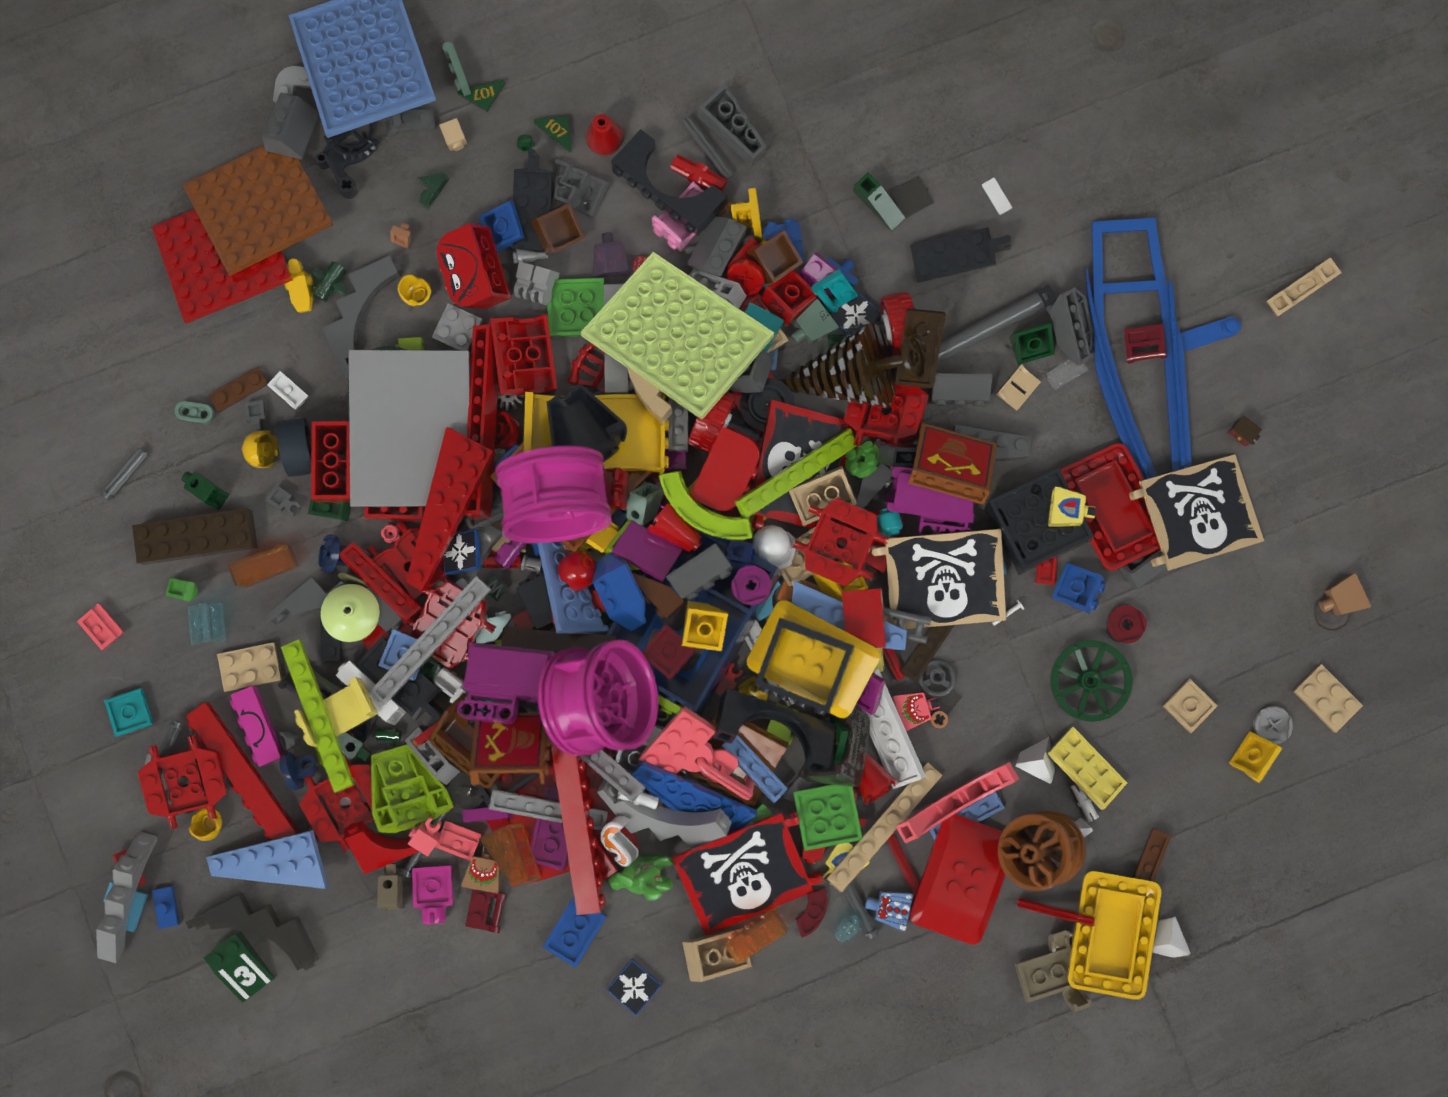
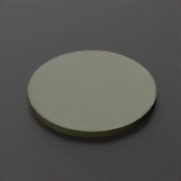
[338,573,369,588]

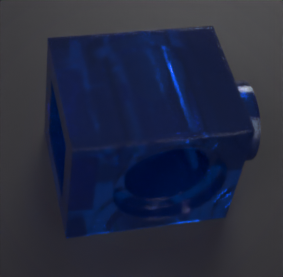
[725,539,756,565]

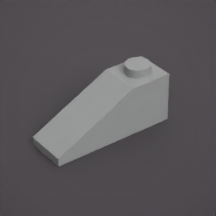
[689,269,746,309]
[405,727,460,785]

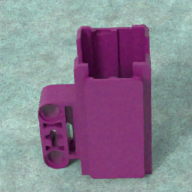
[885,466,974,535]
[457,642,555,724]

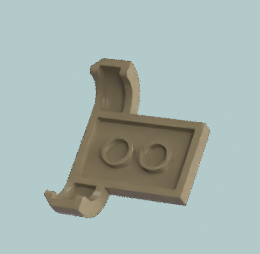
[1015,930,1092,1012]

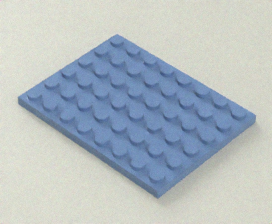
[289,0,436,138]

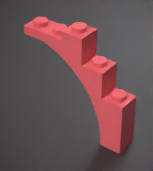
[895,762,1019,843]

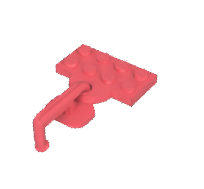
[639,706,754,800]

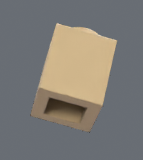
[439,118,467,151]

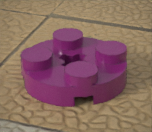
[732,565,772,606]

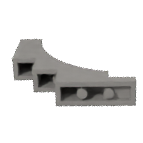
[597,779,732,848]

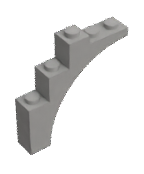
[96,831,157,963]

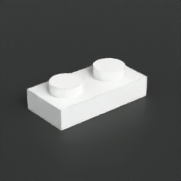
[268,371,309,411]

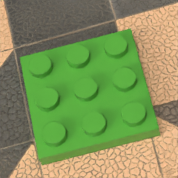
[548,278,604,337]
[793,781,863,851]

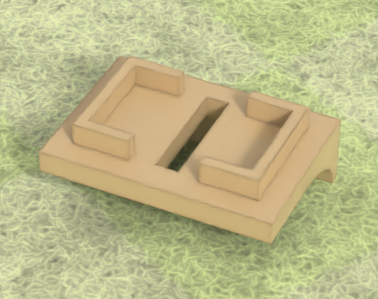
[996,364,1041,411]

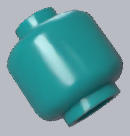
[877,508,903,537]

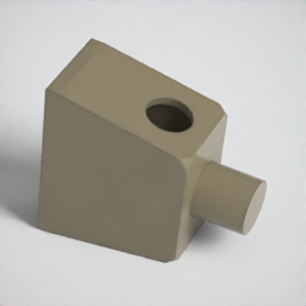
[377,864,403,910]

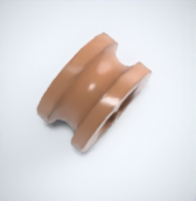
[930,711,948,728]

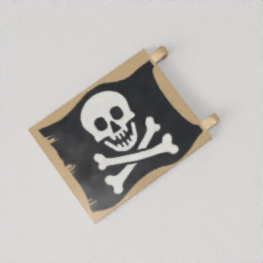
[1129,454,1264,571]
[872,529,1006,629]

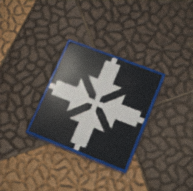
[831,291,881,336]
[443,530,481,575]
[607,959,662,1016]

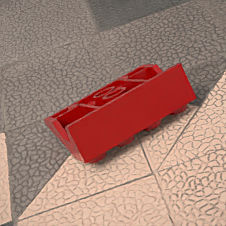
[490,314,558,395]

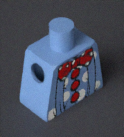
[865,891,913,931]

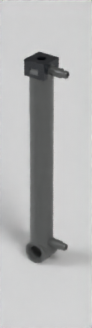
[919,284,1057,389]

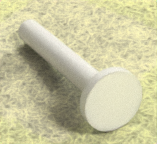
[991,600,1024,626]

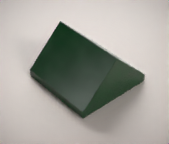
[1009,322,1054,365]

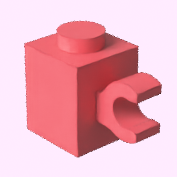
[408,815,442,857]

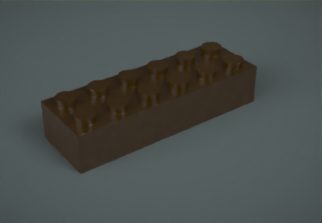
[132,508,258,565]

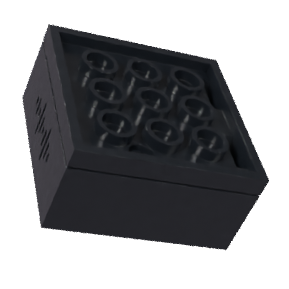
[985,468,1094,575]

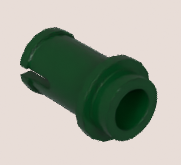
[376,728,402,743]

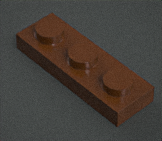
[209,367,268,412]
[1132,828,1171,882]

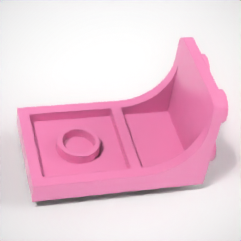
[651,182,704,252]

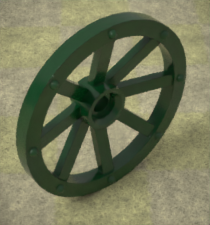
[1050,640,1133,722]

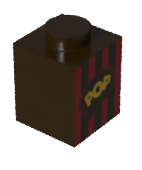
[1227,415,1262,447]

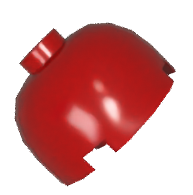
[495,411,521,449]
[558,551,597,591]

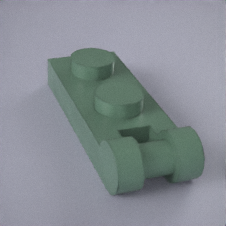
[442,42,471,96]

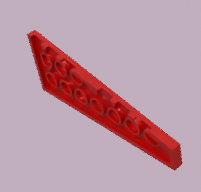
[406,427,496,591]

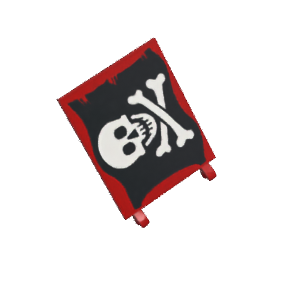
[751,400,852,529]
[672,812,824,936]

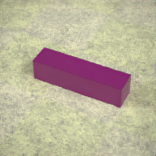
[462,808,513,822]

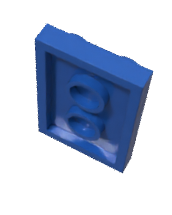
[543,896,607,968]

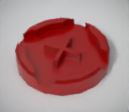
[727,259,765,295]

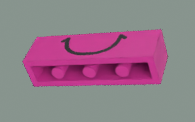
[230,686,284,767]

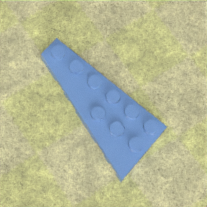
[538,542,609,634]
[792,580,907,650]
[206,830,329,889]

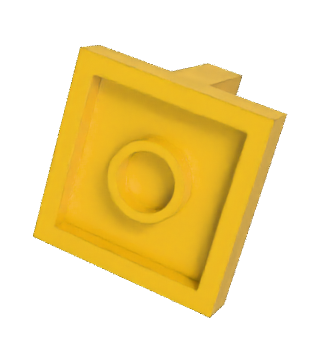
[731,188,763,241]
[1229,731,1282,783]

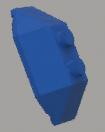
[592,553,646,631]

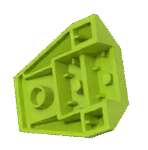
[371,744,454,833]

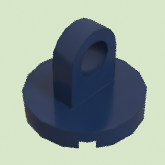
[318,534,348,573]
[279,752,318,791]

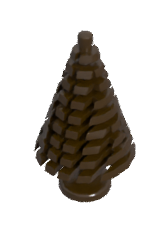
[779,323,926,407]

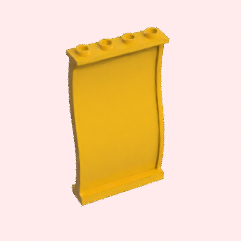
[524,392,669,474]

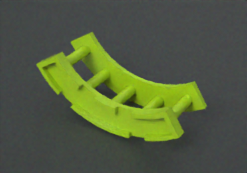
[659,471,753,539]

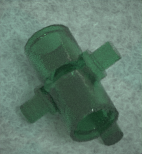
[311,261,347,302]

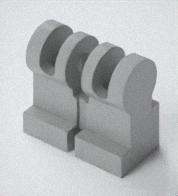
[514,261,560,305]

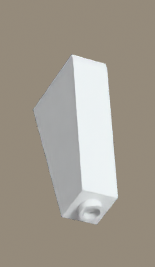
[336,661,407,725]

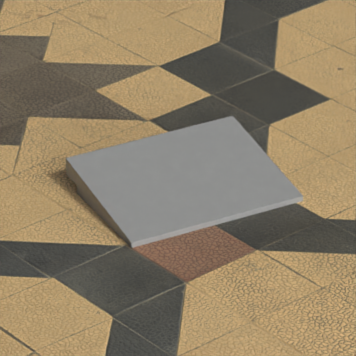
[349,350,470,507]

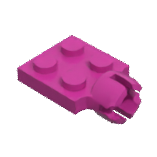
[412,866,454,924]

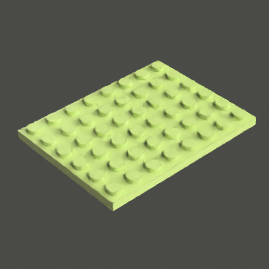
[581,252,774,419]

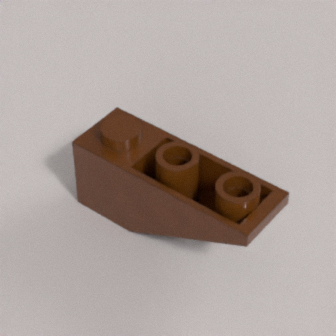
[632,573,686,620]

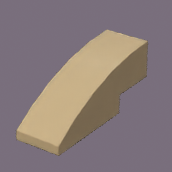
[628,368,672,424]

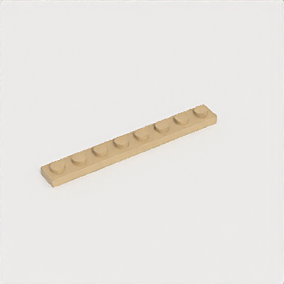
[826,763,942,892]

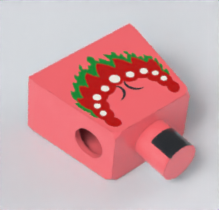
[891,693,940,731]

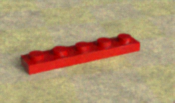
[339,542,421,623]

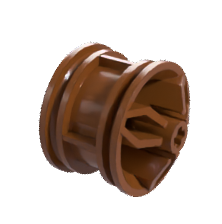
[998,810,1086,891]

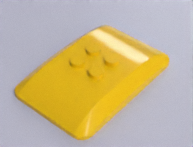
[747,600,880,718]
[1068,871,1161,1000]

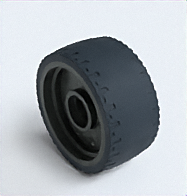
[276,417,312,477]

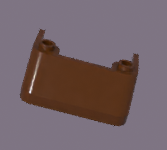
[430,693,502,788]

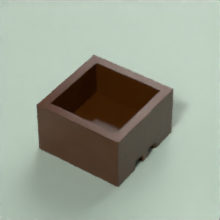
[530,203,585,255]
[746,230,804,284]

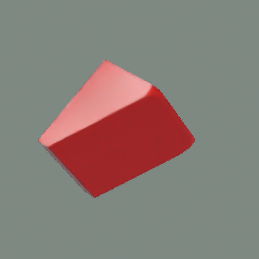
[486,818,510,833]

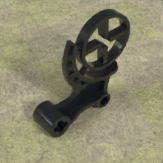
[316,123,380,199]

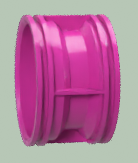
[496,446,612,543]
[538,640,658,756]

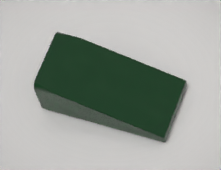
[308,499,351,521]

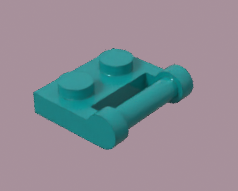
[811,269,858,314]

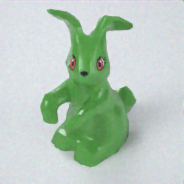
[608,854,674,900]

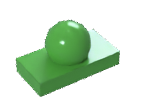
[166,577,198,602]

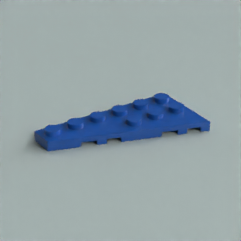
[631,761,757,834]

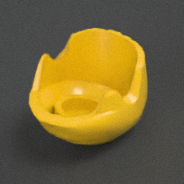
[398,275,431,306]
[189,808,222,841]

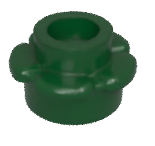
[516,134,535,151]

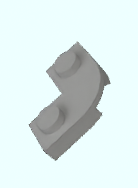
[273,66,311,103]

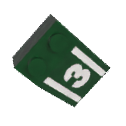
[204,931,275,1003]

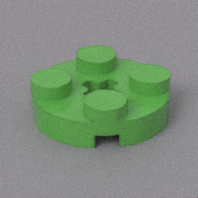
[845,441,879,478]

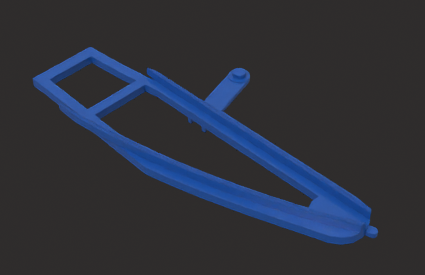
[1086,218,1241,480]

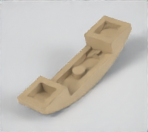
[1266,257,1342,317]

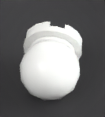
[752,525,799,569]

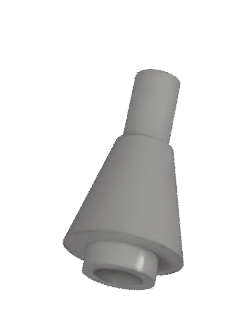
[512,248,548,266]

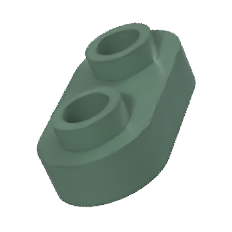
[175,401,215,424]

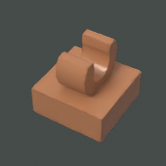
[390,222,411,249]

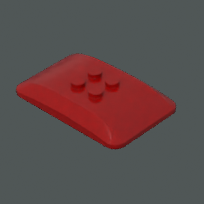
[1060,443,1161,571]
[909,814,1006,945]

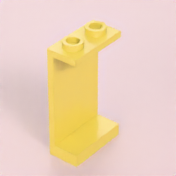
[294,677,379,748]

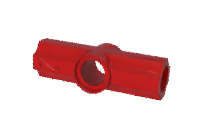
[670,154,727,192]

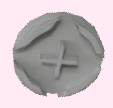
[1253,706,1293,744]

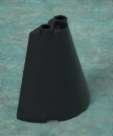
[547,384,627,462]

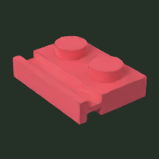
[77,603,125,651]
[435,820,482,861]

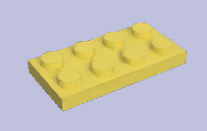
[1047,727,1127,810]

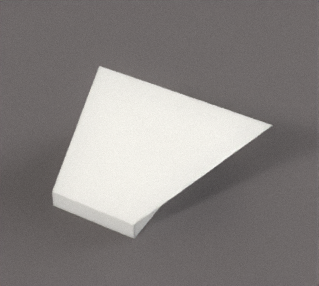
[1016,737,1055,784]
[1152,917,1191,958]

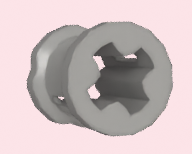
[521,554,543,574]

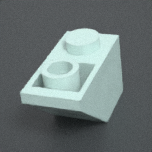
[476,611,512,644]

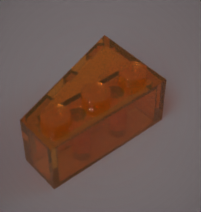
[227,543,299,588]
[479,823,541,887]
[725,907,789,965]

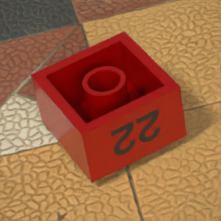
[761,270,818,326]

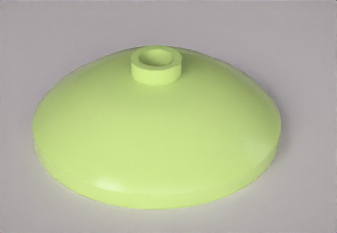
[321,584,380,642]

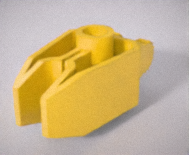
[284,258,314,313]

